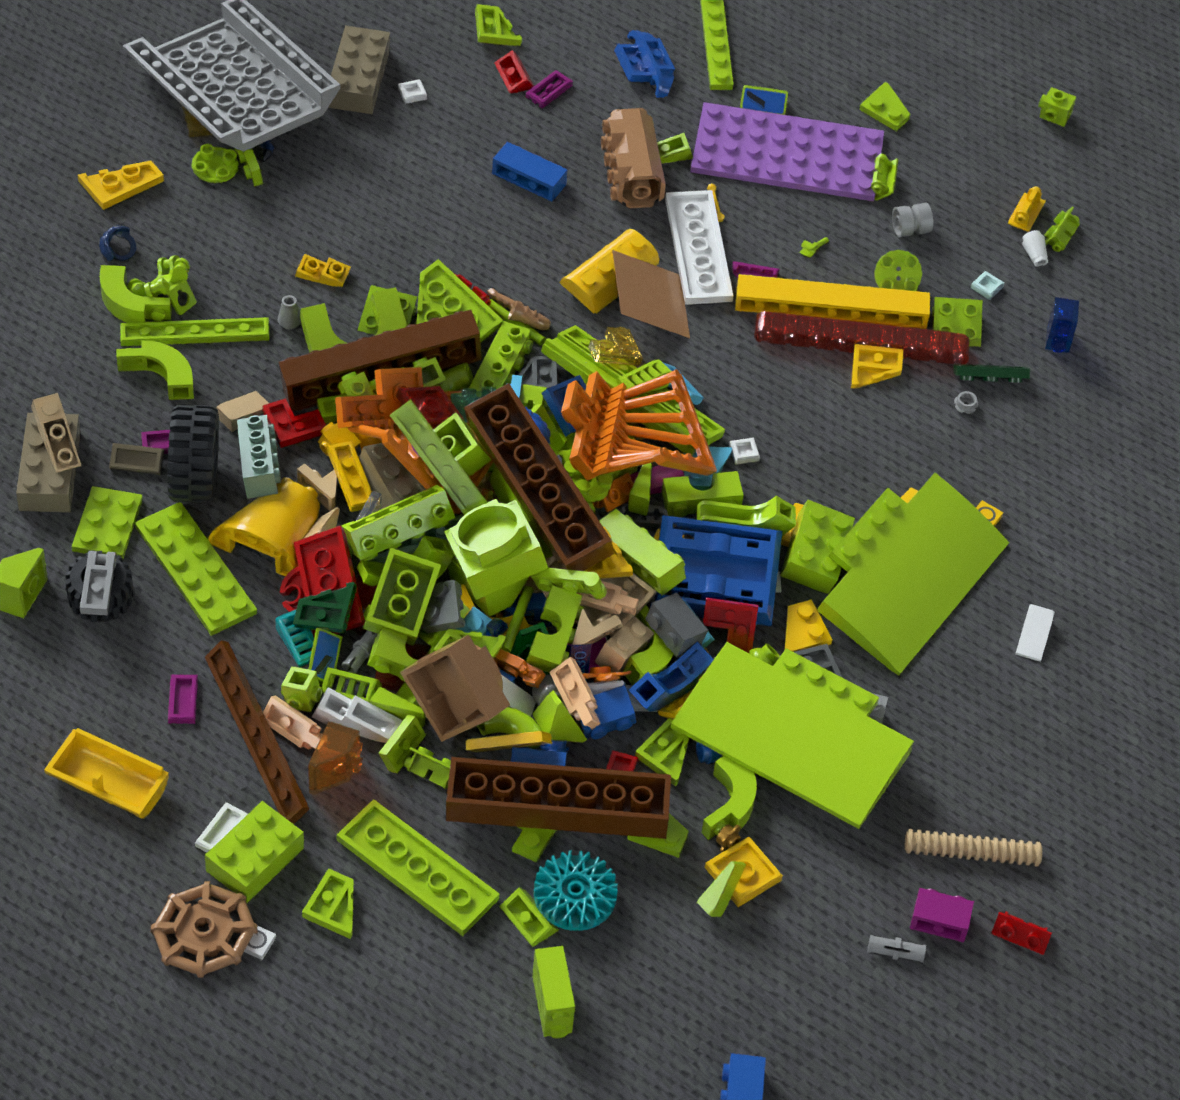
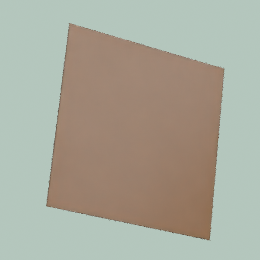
[612,250,690,338]

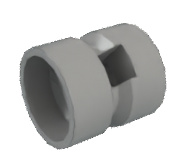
[892,203,933,238]

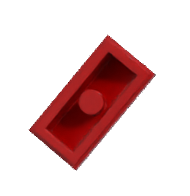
[494,50,534,94]

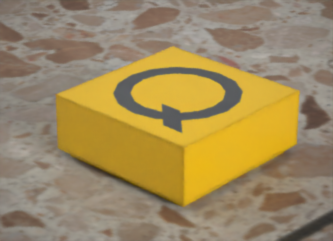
[976,500,1004,526]

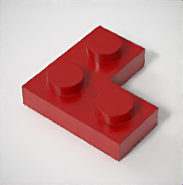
[262,398,326,448]
[703,598,758,653]

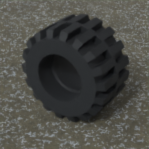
[65,551,134,622]

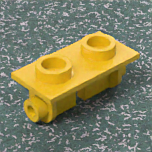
[1007,186,1046,232]

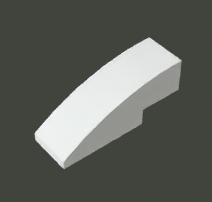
[312,687,403,743]

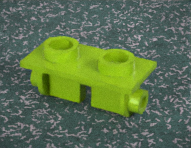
[871,154,898,200]
[1044,206,1080,252]
[404,746,451,789]

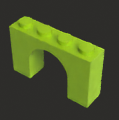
[299,287,407,353]

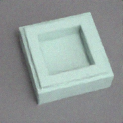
[971,271,1004,300]

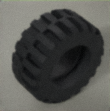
[168,404,219,504]

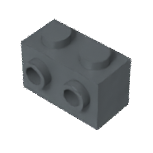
[645,593,708,657]

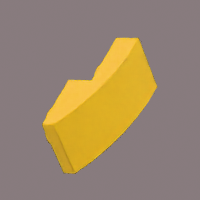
[295,254,351,287]

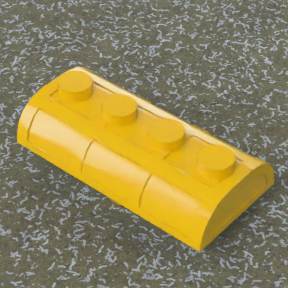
[560,229,659,314]
[44,728,169,819]

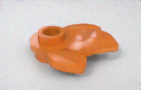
[582,666,632,683]

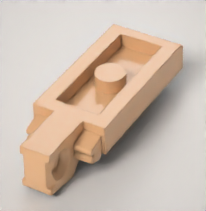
[577,581,639,615]
[550,657,601,729]
[263,696,332,752]

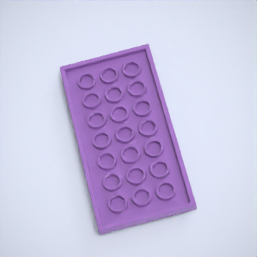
[690,102,884,201]

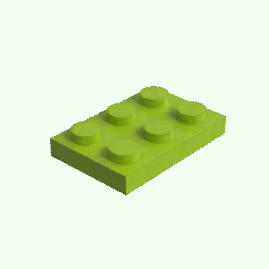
[72,486,143,558]

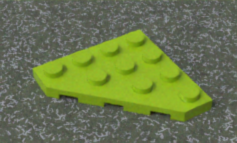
[416,259,503,372]

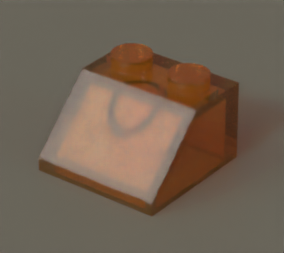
[308,721,363,795]

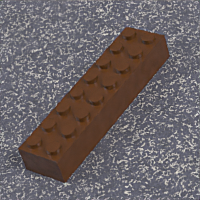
[279,310,482,411]
[464,383,614,571]
[446,757,671,839]

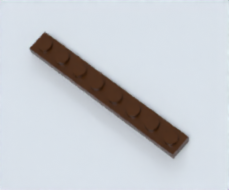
[205,640,310,824]

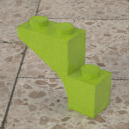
[697,496,796,536]

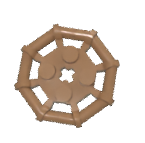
[150,881,258,978]

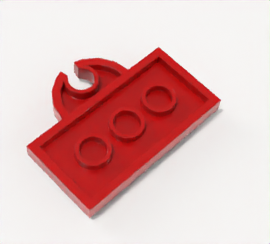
[280,525,365,637]

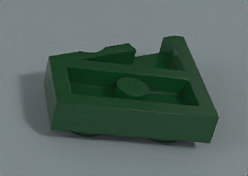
[293,582,357,633]

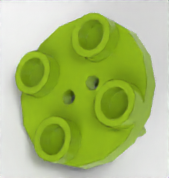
[874,250,922,291]

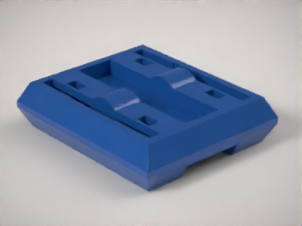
[650,515,783,626]

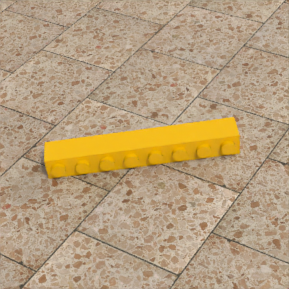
[735,274,930,329]

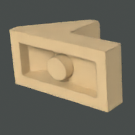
[297,464,338,511]
[572,609,623,652]

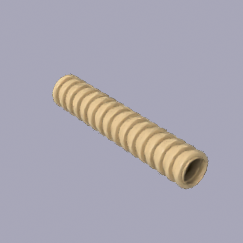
[905,829,1042,867]

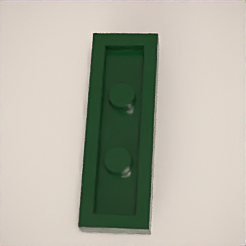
[953,364,1030,383]

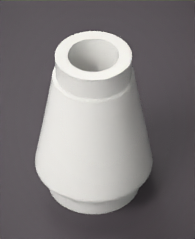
[1022,231,1048,267]

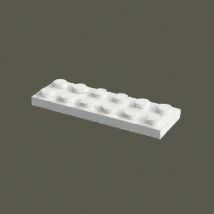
[665,190,733,305]

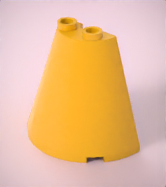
[208,477,320,576]

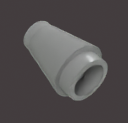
[278,295,301,330]

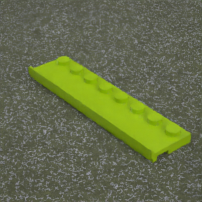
[541,325,726,456]

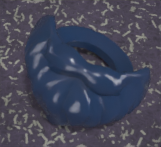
[99,225,137,261]

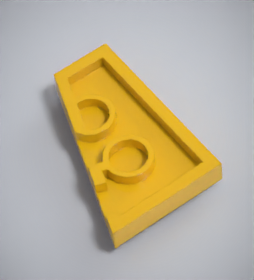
[78,161,164,210]

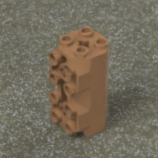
[601,108,666,208]

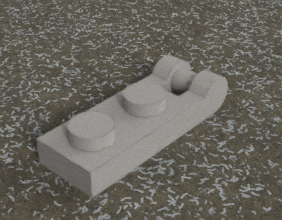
[80,551,116,615]

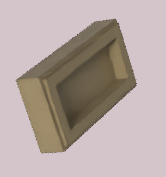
[109,443,164,475]

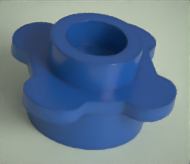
[540,740,569,753]

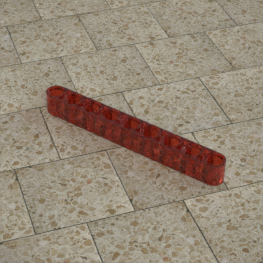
[754,311,970,364]

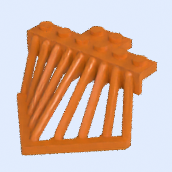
[335,367,493,514]
[561,369,717,481]

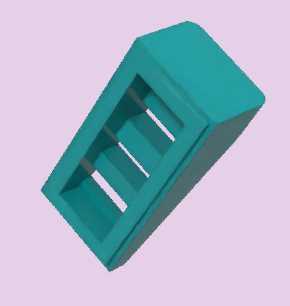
[275,609,314,667]

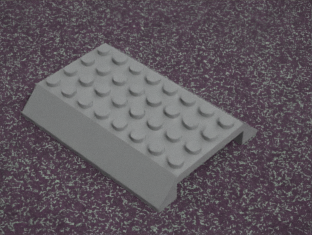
[123,0,340,151]

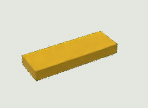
[327,441,376,512]
[466,731,552,752]

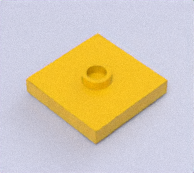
[705,836,783,907]

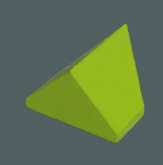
[532,690,587,743]

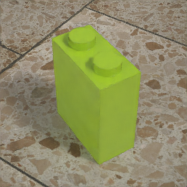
[532,946,575,1038]

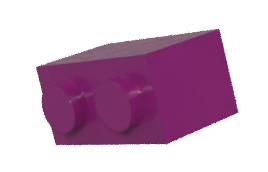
[909,888,974,942]

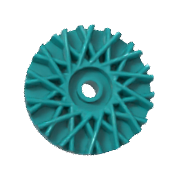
[533,850,618,931]

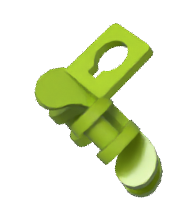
[127,255,197,315]

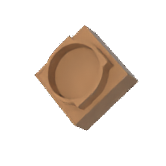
[400,635,510,742]

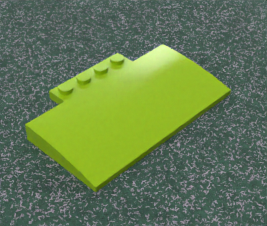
[817,473,1009,675]
[671,642,914,829]

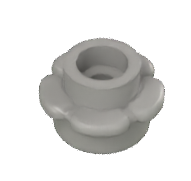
[954,391,978,414]

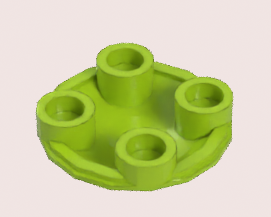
[191,144,239,183]

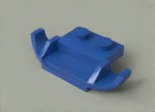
[614,30,675,98]

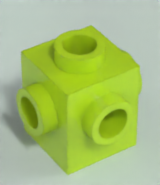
[1038,87,1076,127]
[281,666,322,712]

